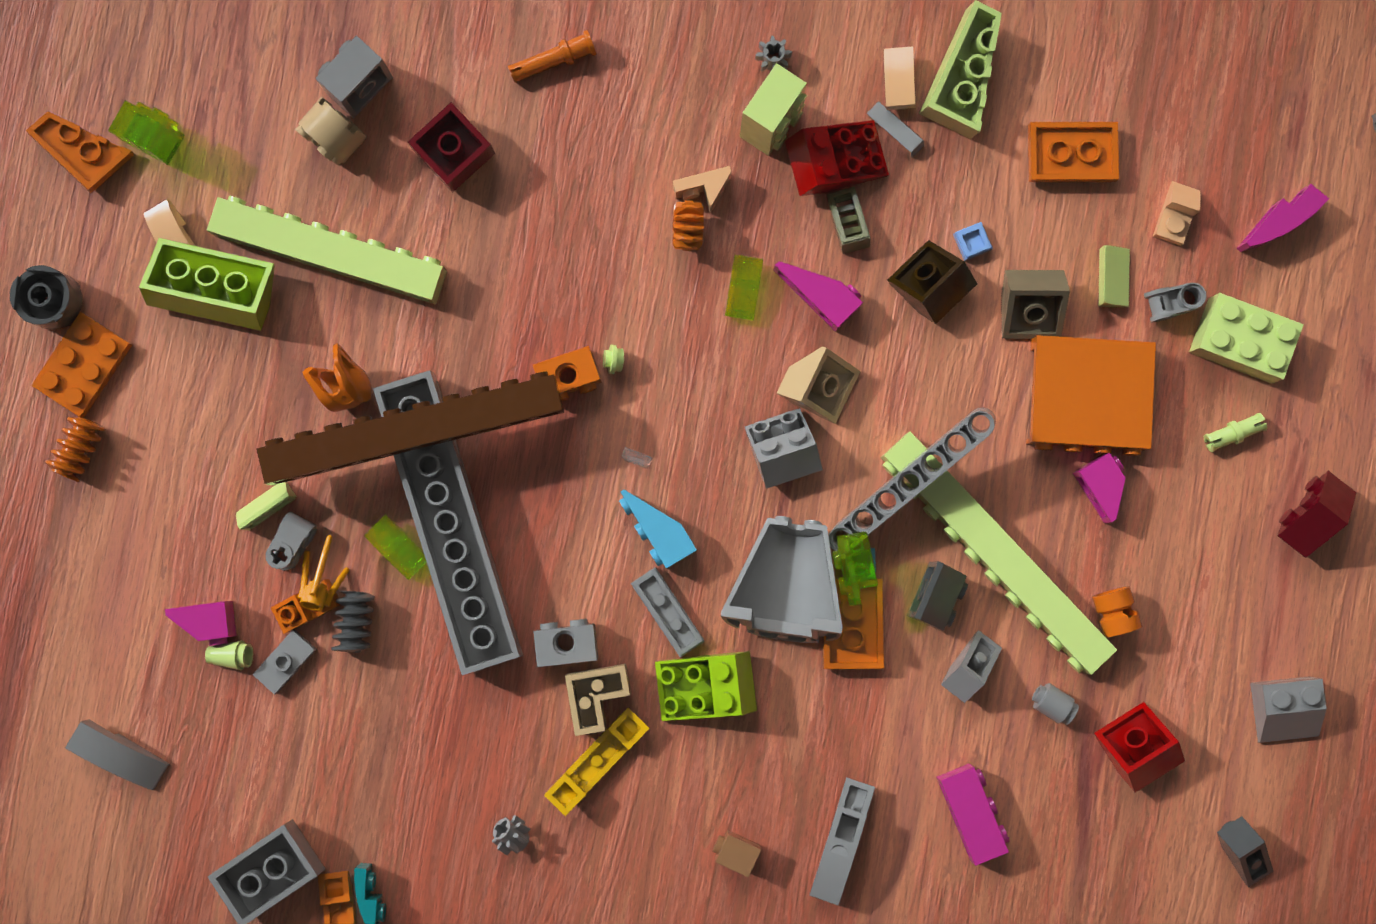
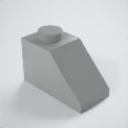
[941,630,1002,703]

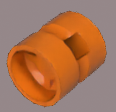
[1092,586,1143,637]

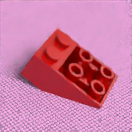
[785,120,889,196]

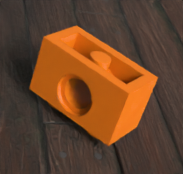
[533,346,602,401]

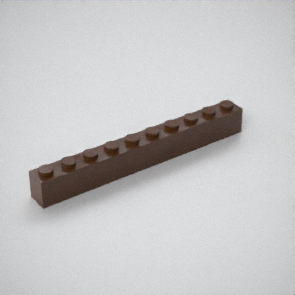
[256,371,565,486]

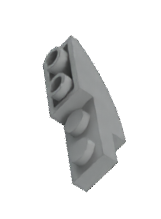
[809,777,875,905]

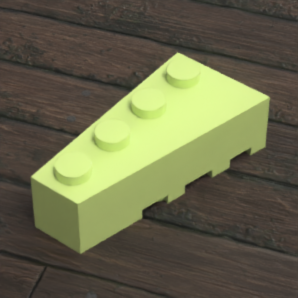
[919,0,1002,139]

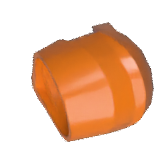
[302,343,372,412]

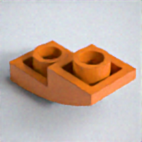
[271,579,341,634]

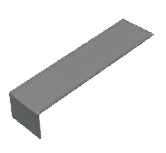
[867,101,924,158]

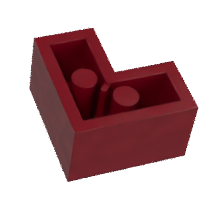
[1277,470,1357,558]

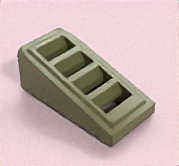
[826,186,871,254]

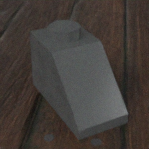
[1217,816,1273,888]

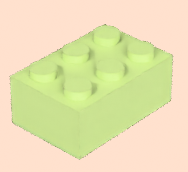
[740,63,808,156]
[1189,293,1304,384]

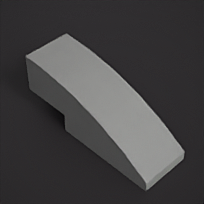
[65,719,169,790]

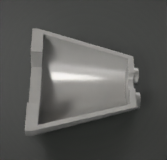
[721,516,843,643]

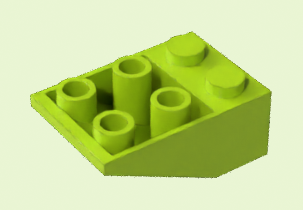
[655,651,757,721]

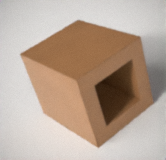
[712,830,761,878]

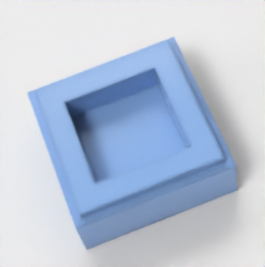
[953,222,993,261]

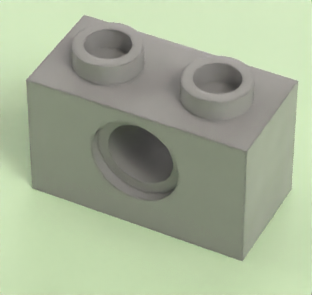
[533,619,598,667]

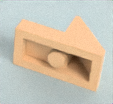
[673,166,731,213]
[1153,181,1200,246]

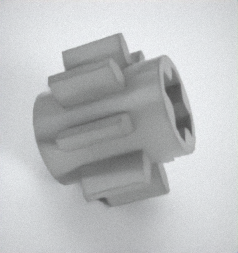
[755,36,792,72]
[492,815,530,855]

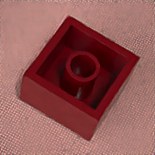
[408,102,495,193]

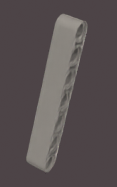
[828,407,996,553]

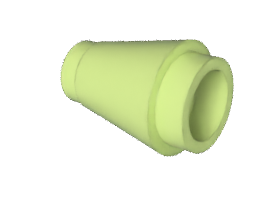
[205,640,253,670]

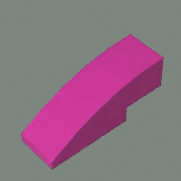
[1236,184,1329,252]

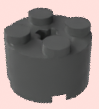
[10,265,83,330]

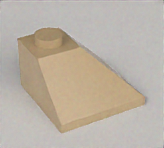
[777,346,860,424]

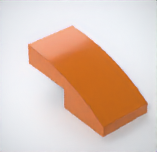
[318,871,357,924]

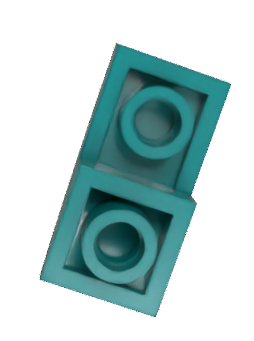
[354,863,386,924]

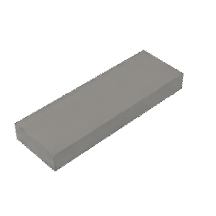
[631,567,705,658]

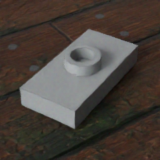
[253,630,317,695]

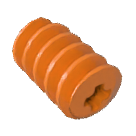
[45,416,106,482]

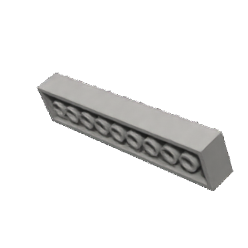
[373,370,523,675]

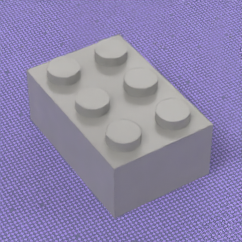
[207,819,325,924]

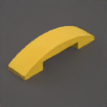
[544,708,650,816]

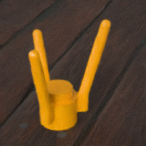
[297,535,349,611]

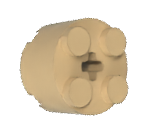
[295,97,367,166]

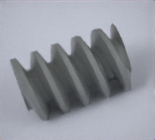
[331,590,375,653]

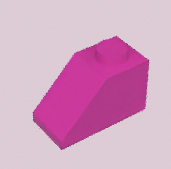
[1073,453,1126,523]
[165,601,237,646]

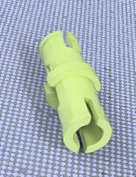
[1204,413,1267,452]

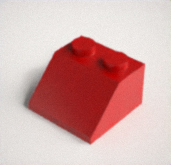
[1094,702,1185,793]

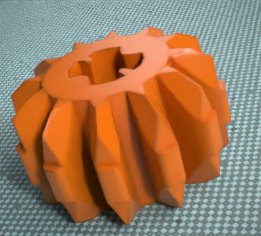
[672,200,704,251]

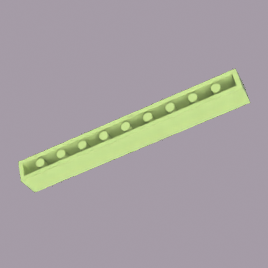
[881,431,1117,675]

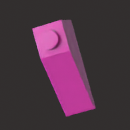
[773,261,863,332]

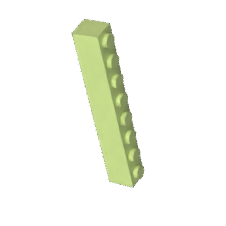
[207,196,447,304]

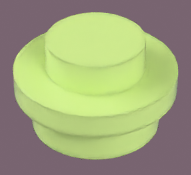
[603,344,624,374]

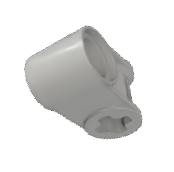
[1144,283,1206,323]
[266,512,317,571]

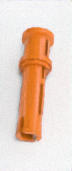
[508,30,597,83]

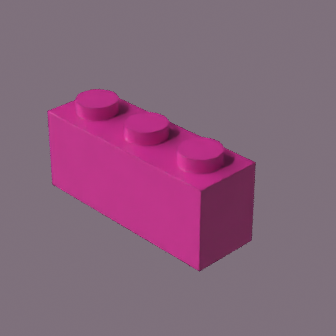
[936,764,1010,866]

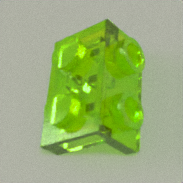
[833,532,878,606]

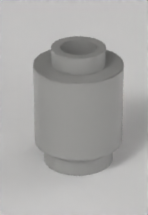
[1032,683,1079,725]

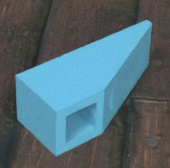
[619,490,697,569]

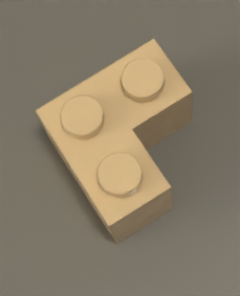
[565,663,631,736]

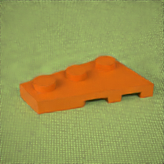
[26,111,134,194]

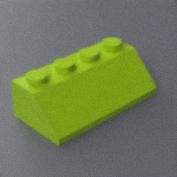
[139,238,275,331]

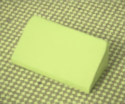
[1098,245,1130,307]
[236,482,297,531]

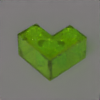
[108,100,185,165]

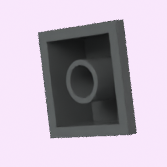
[907,561,968,631]

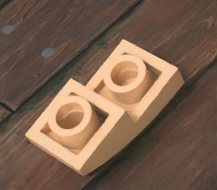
[884,47,916,110]
[144,198,195,246]

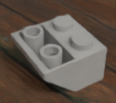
[745,408,823,489]

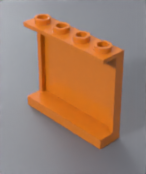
[1026,335,1156,456]

